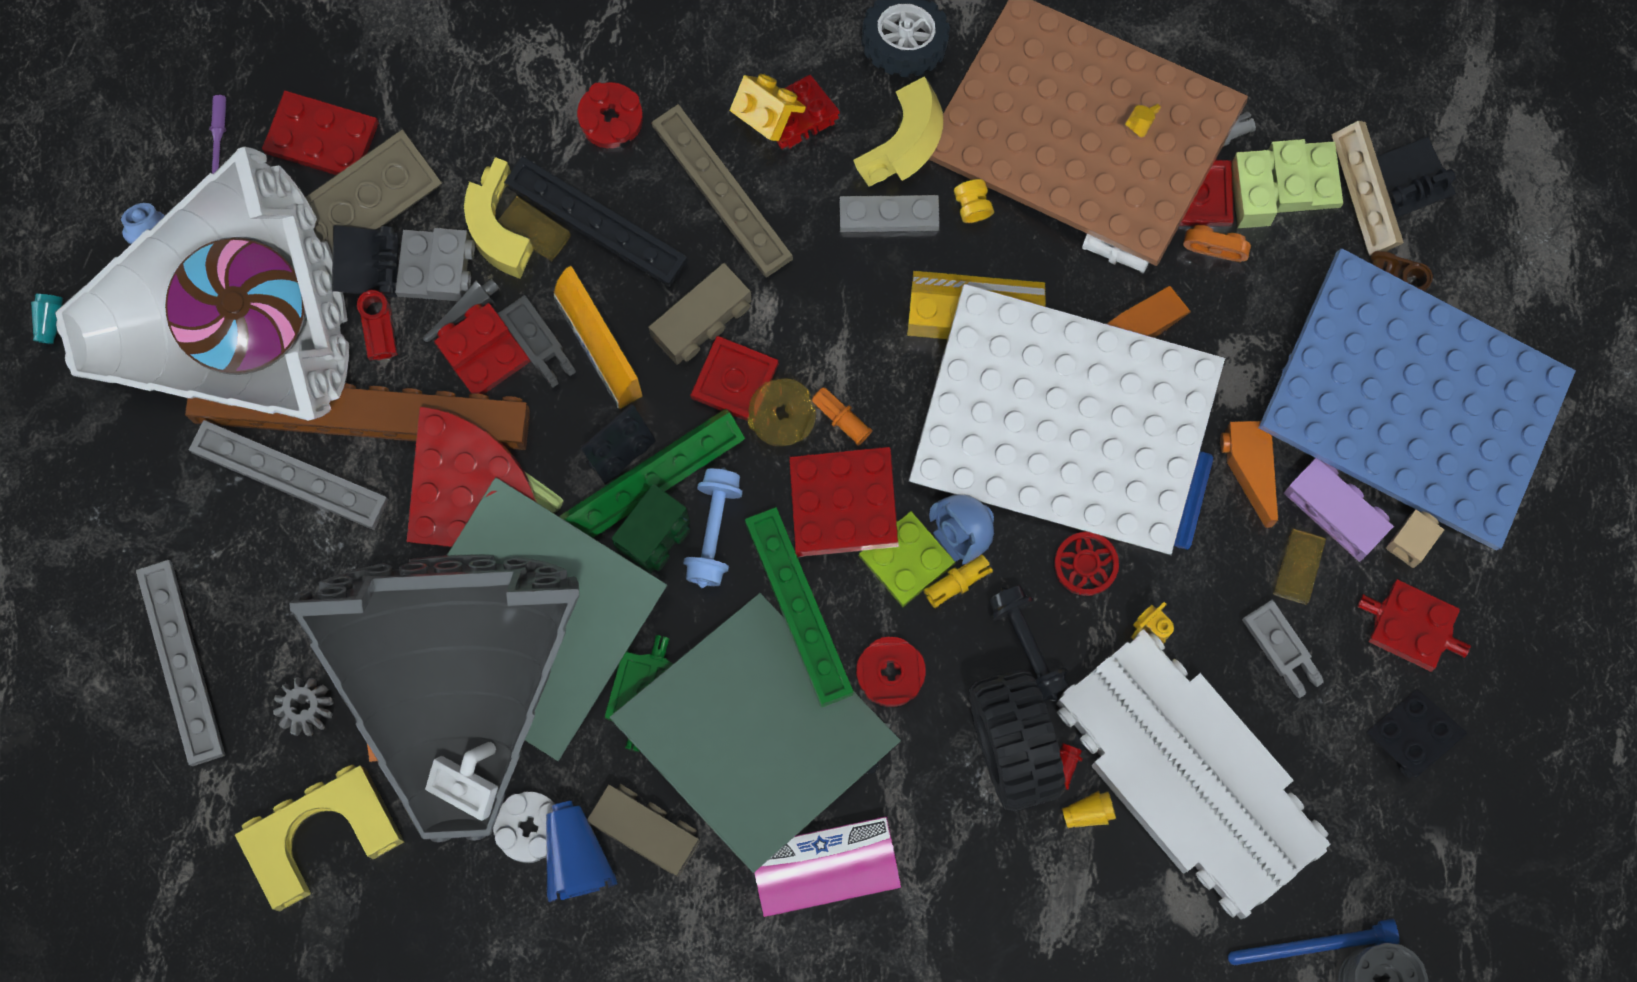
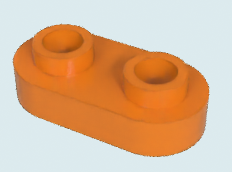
[1183,225,1251,262]

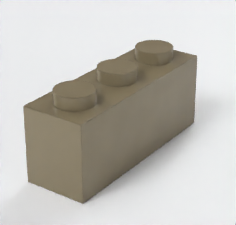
[649,263,751,365]
[587,784,700,878]

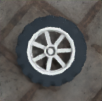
[861,0,950,77]

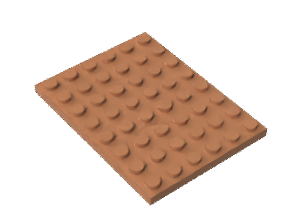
[928,0,1248,266]

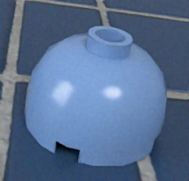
[929,495,994,564]

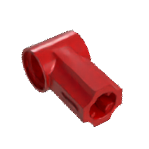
[357,290,398,361]

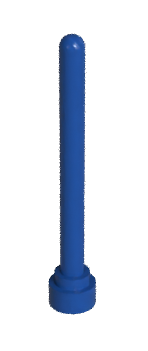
[1228,919,1400,965]

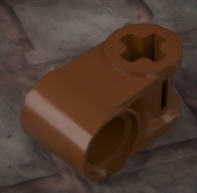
[1371,251,1433,292]

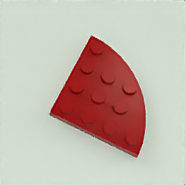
[407,406,537,547]

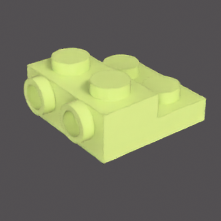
[1268,139,1343,213]

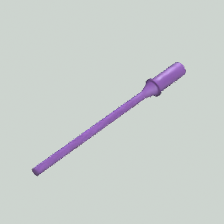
[209,95,226,174]

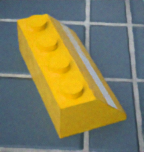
[907,271,1046,339]

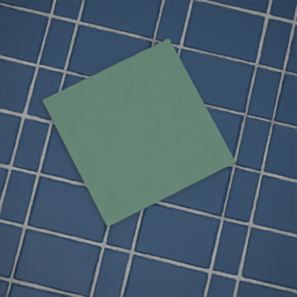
[447,477,667,761]
[610,593,901,873]

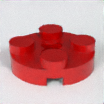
[577,82,643,148]
[856,637,926,707]

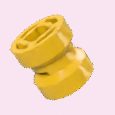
[954,179,994,223]

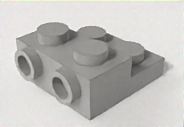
[395,228,475,301]

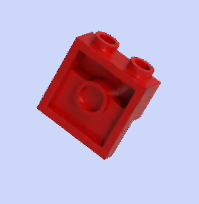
[434,303,530,395]

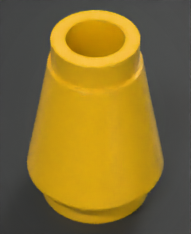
[1062,791,1116,828]

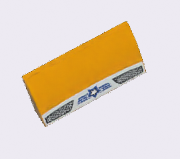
[554,266,642,409]

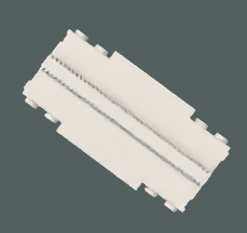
[1057,629,1331,919]

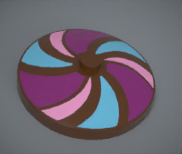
[165,238,305,375]

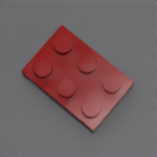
[262,91,379,175]

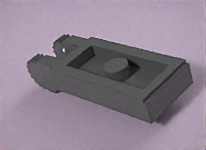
[497,295,576,388]

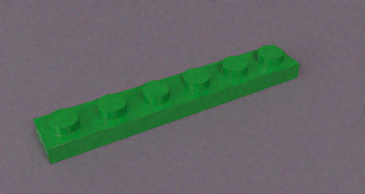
[559,409,745,538]
[745,507,854,708]

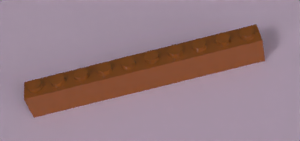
[185,383,530,450]

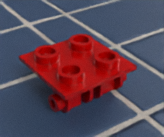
[777,75,840,149]

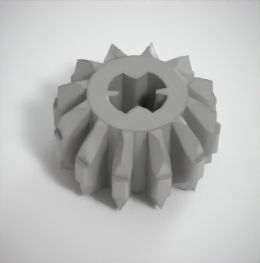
[273,677,334,736]

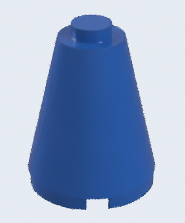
[546,801,618,902]

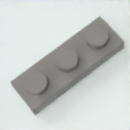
[840,195,939,232]

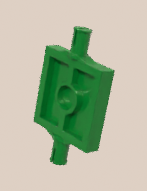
[605,635,673,752]

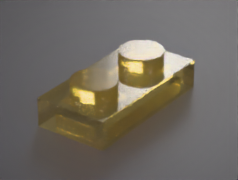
[497,196,571,262]
[1274,529,1326,605]

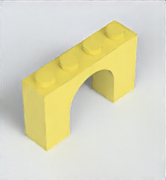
[235,765,404,911]

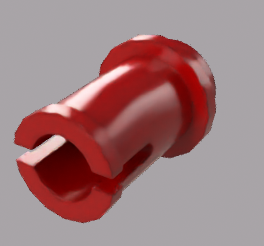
[1059,743,1083,790]

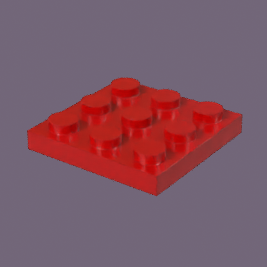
[789,447,899,557]

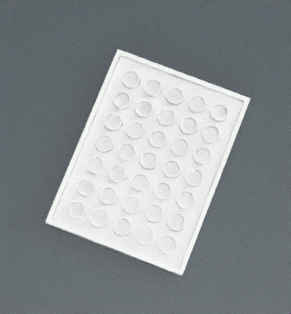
[908,284,1225,555]

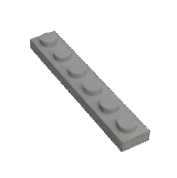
[189,420,389,530]
[136,560,225,766]

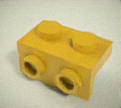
[729,74,806,141]

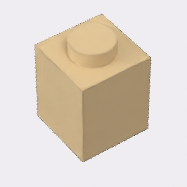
[1385,510,1444,568]

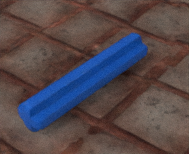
[1174,452,1213,549]

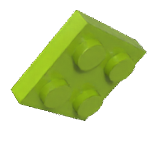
[859,511,955,607]

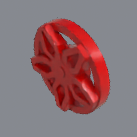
[1054,532,1119,596]

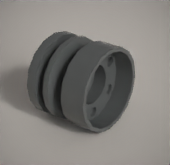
[1337,943,1428,982]

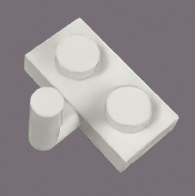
[425,742,498,821]

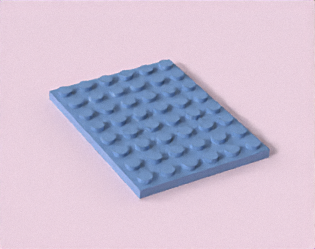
[1258,248,1575,550]

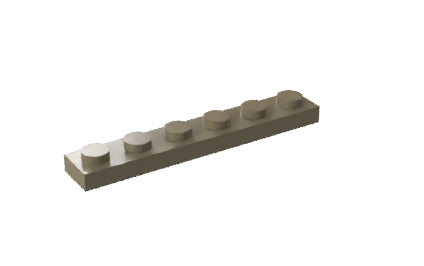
[652,104,793,278]

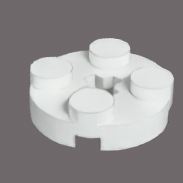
[493,792,555,863]

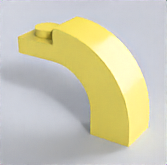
[853,76,943,187]
[464,157,533,279]

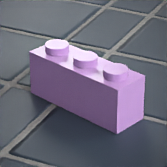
[1284,458,1394,562]

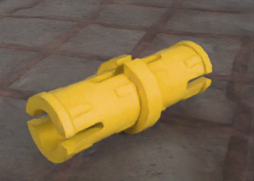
[924,554,993,608]

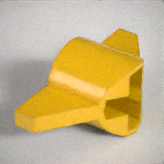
[1125,104,1161,137]

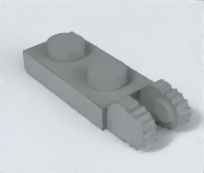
[1242,600,1324,698]

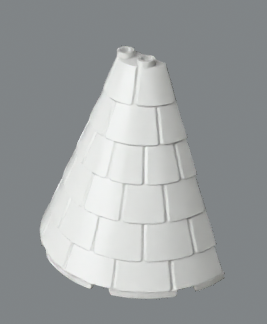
[55,147,349,421]

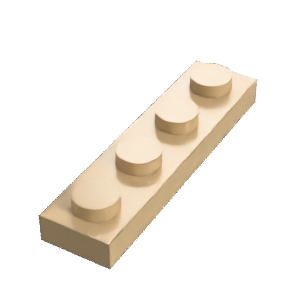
[1331,121,1404,255]

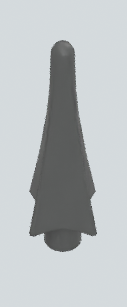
[423,278,500,342]

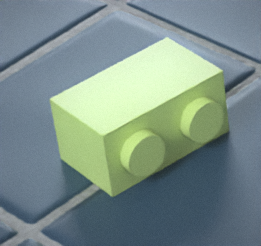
[1232,150,1277,228]

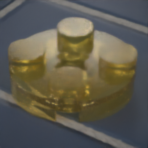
[748,378,816,447]

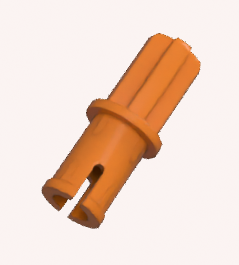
[812,387,872,446]

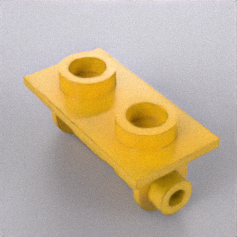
[1131,602,1174,644]

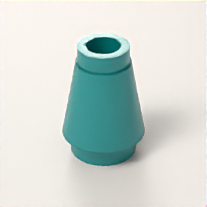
[31,294,63,344]

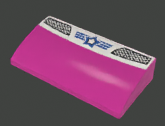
[755,817,901,917]

